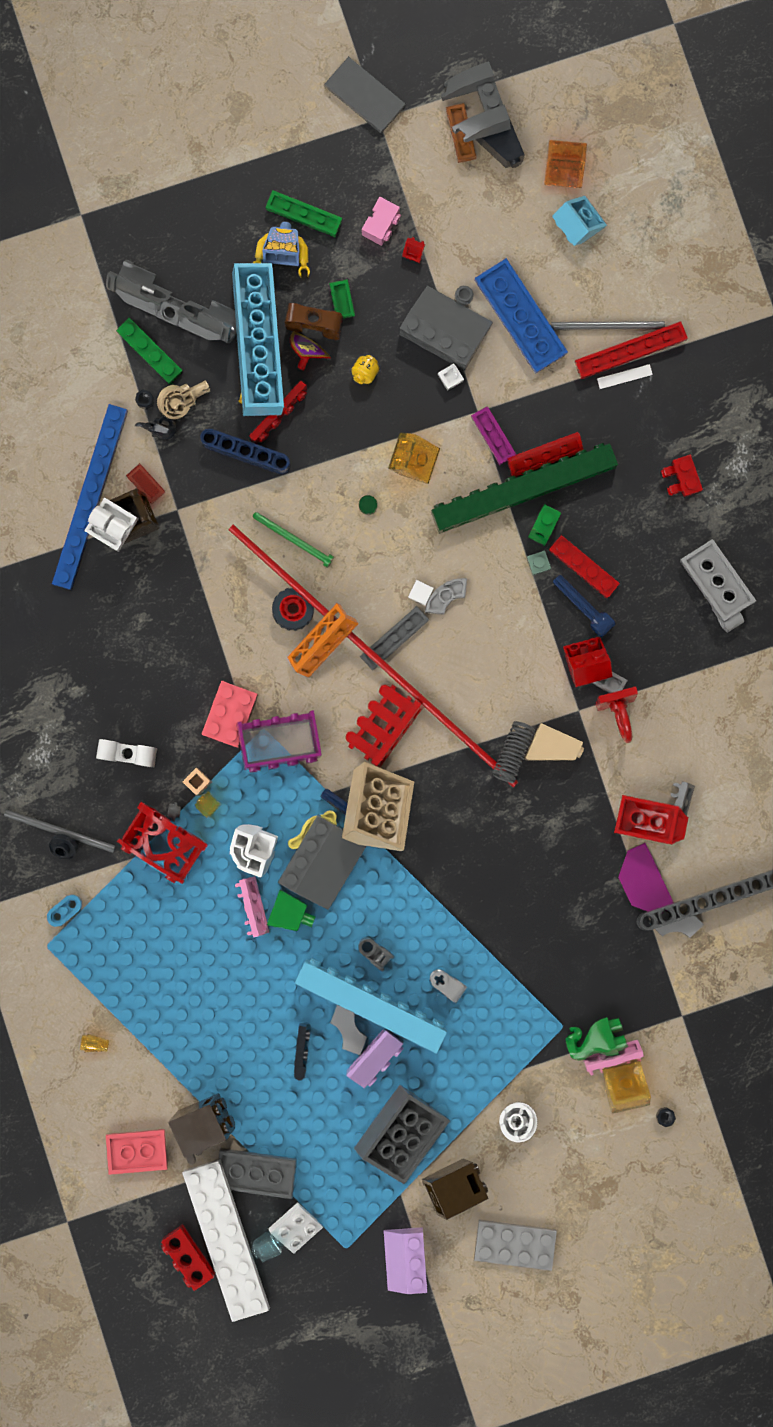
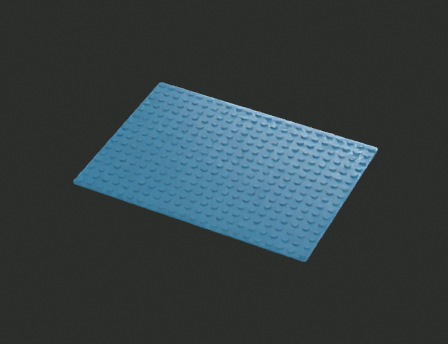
[47,729,563,1248]

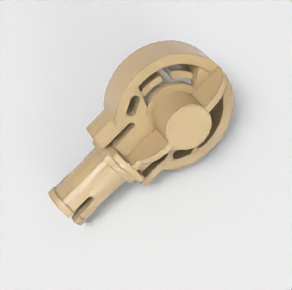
[157,381,210,419]

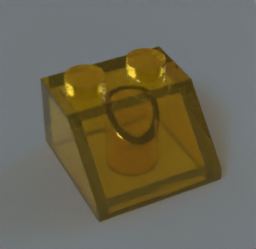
[388,433,440,484]
[602,1061,651,1114]

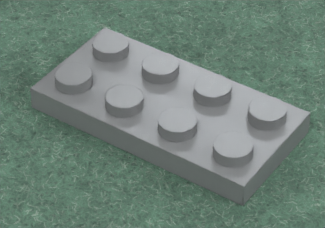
[474,1220,557,1271]

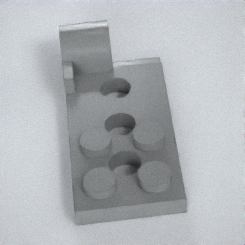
[680,539,756,633]

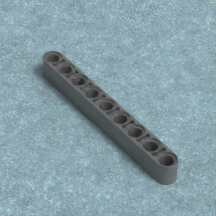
[637,869,773,930]

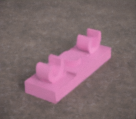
[235,876,270,937]
[583,1040,644,1076]

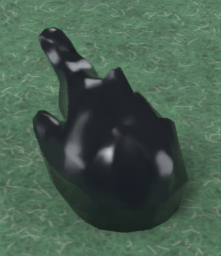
[135,415,176,440]

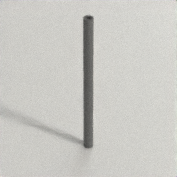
[551,321,665,330]
[4,809,116,853]

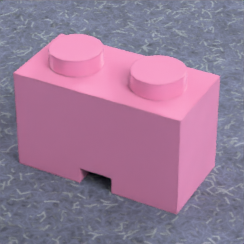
[362,197,401,246]

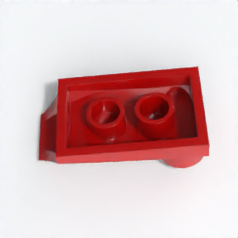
[614,795,689,845]

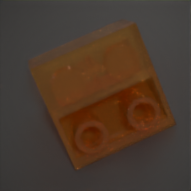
[544,140,587,188]

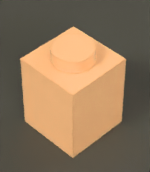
[183,768,212,796]

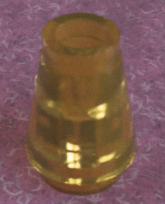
[80,1033,109,1053]

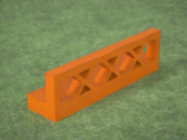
[287,603,358,678]

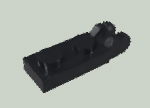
[294,1023,311,1080]

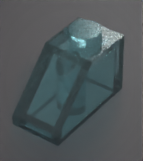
[251,1231,283,1262]

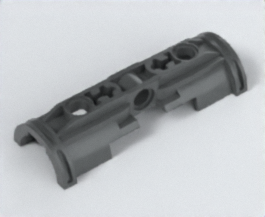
[106,259,237,344]

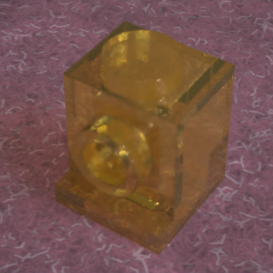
[195,791,222,818]

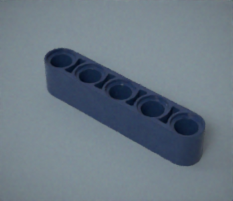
[200,429,291,474]

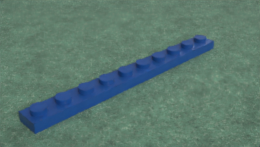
[52,404,128,590]

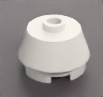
[499,1102,537,1142]

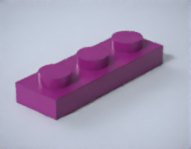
[471,406,516,465]

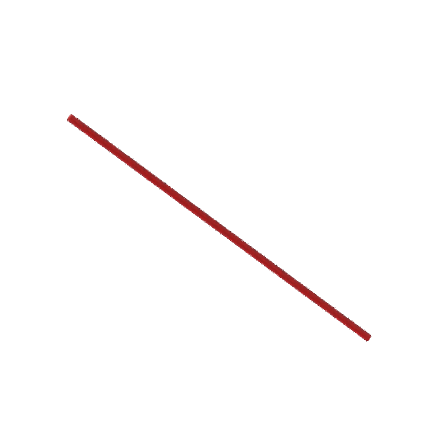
[228,524,518,787]

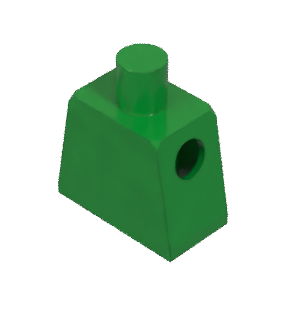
[528,504,561,546]
[267,889,316,931]

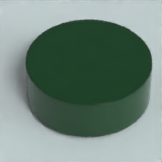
[359,495,378,515]

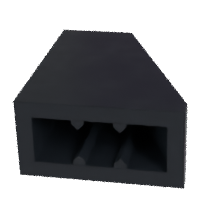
[476,120,525,168]

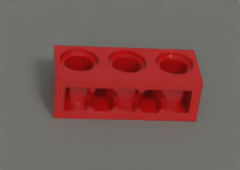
[161,1224,215,1291]

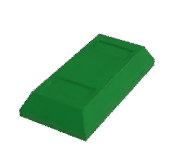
[329,280,355,319]

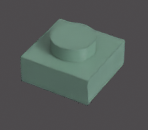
[526,551,551,576]

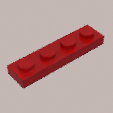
[249,381,307,444]
[507,432,584,477]
[549,535,620,599]

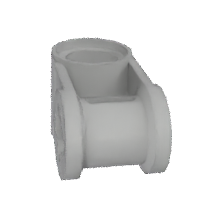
[430,969,467,1003]

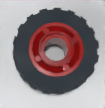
[272,588,314,631]

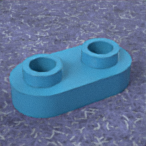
[47,895,82,927]

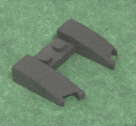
[441,61,511,142]

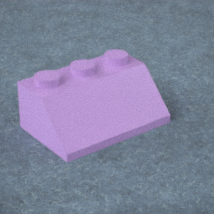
[346,1028,404,1088]
[384,1227,427,1294]

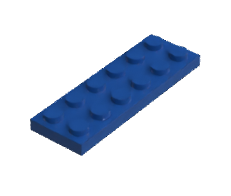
[474,258,568,374]

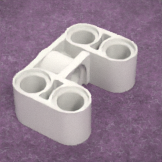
[96,739,157,767]

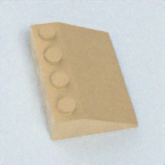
[342,762,414,851]

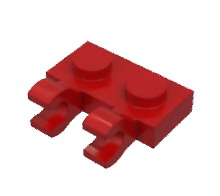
[661,454,703,497]

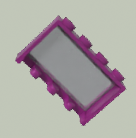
[236,710,322,773]

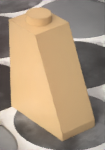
[524,723,584,761]

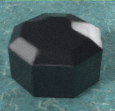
[135,389,154,410]
[656,1107,676,1127]

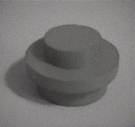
[455,286,474,305]
[167,802,181,821]

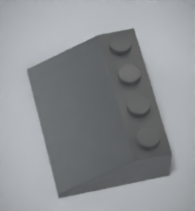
[399,285,493,371]
[278,814,366,910]
[354,1085,450,1184]

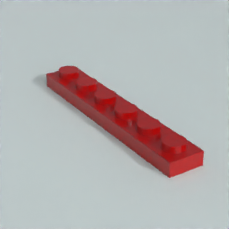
[574,321,688,379]

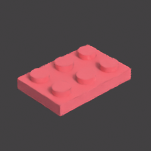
[202,681,258,748]
[106,1129,168,1175]

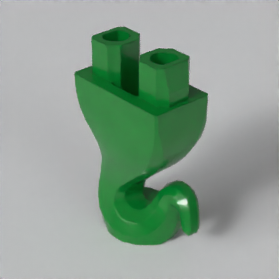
[566,1017,628,1061]

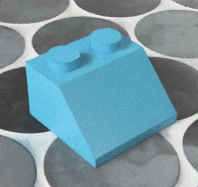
[552,196,607,246]

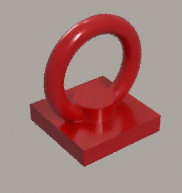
[595,686,638,743]

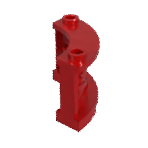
[117,802,208,884]

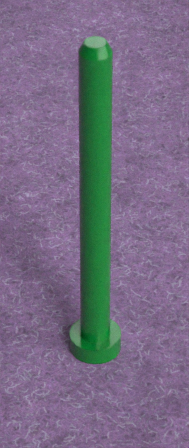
[253,512,334,568]

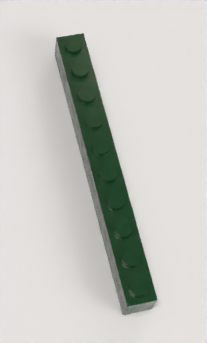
[431,443,618,534]

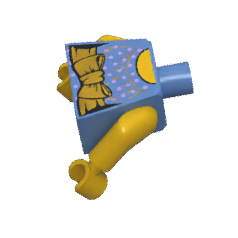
[253,222,310,277]

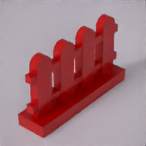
[345,684,424,768]

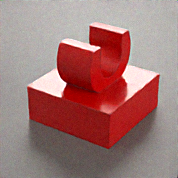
[402,237,426,263]

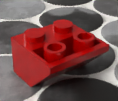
[563,637,613,687]

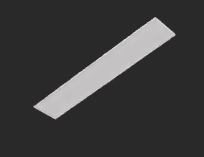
[597,364,652,389]

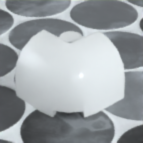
[230,824,278,878]

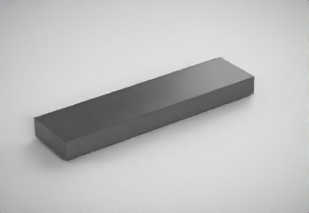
[360,606,429,671]

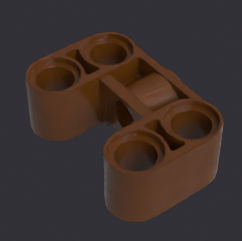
[285,303,343,340]

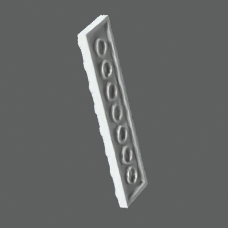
[182,1159,270,1322]

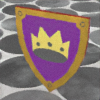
[290,331,330,370]

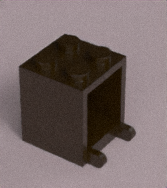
[95,488,160,545]
[168,1093,235,1165]
[422,1159,489,1220]

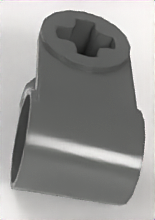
[358,937,395,972]

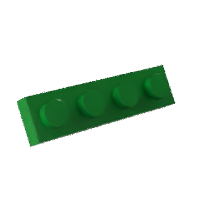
[265,190,342,237]
[116,318,183,385]

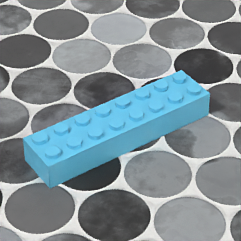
[232,263,284,416]
[295,958,447,1054]

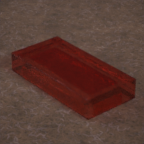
[126,463,165,504]

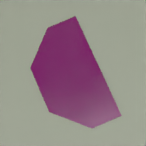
[618,843,674,914]

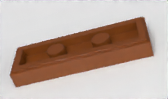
[446,103,477,163]

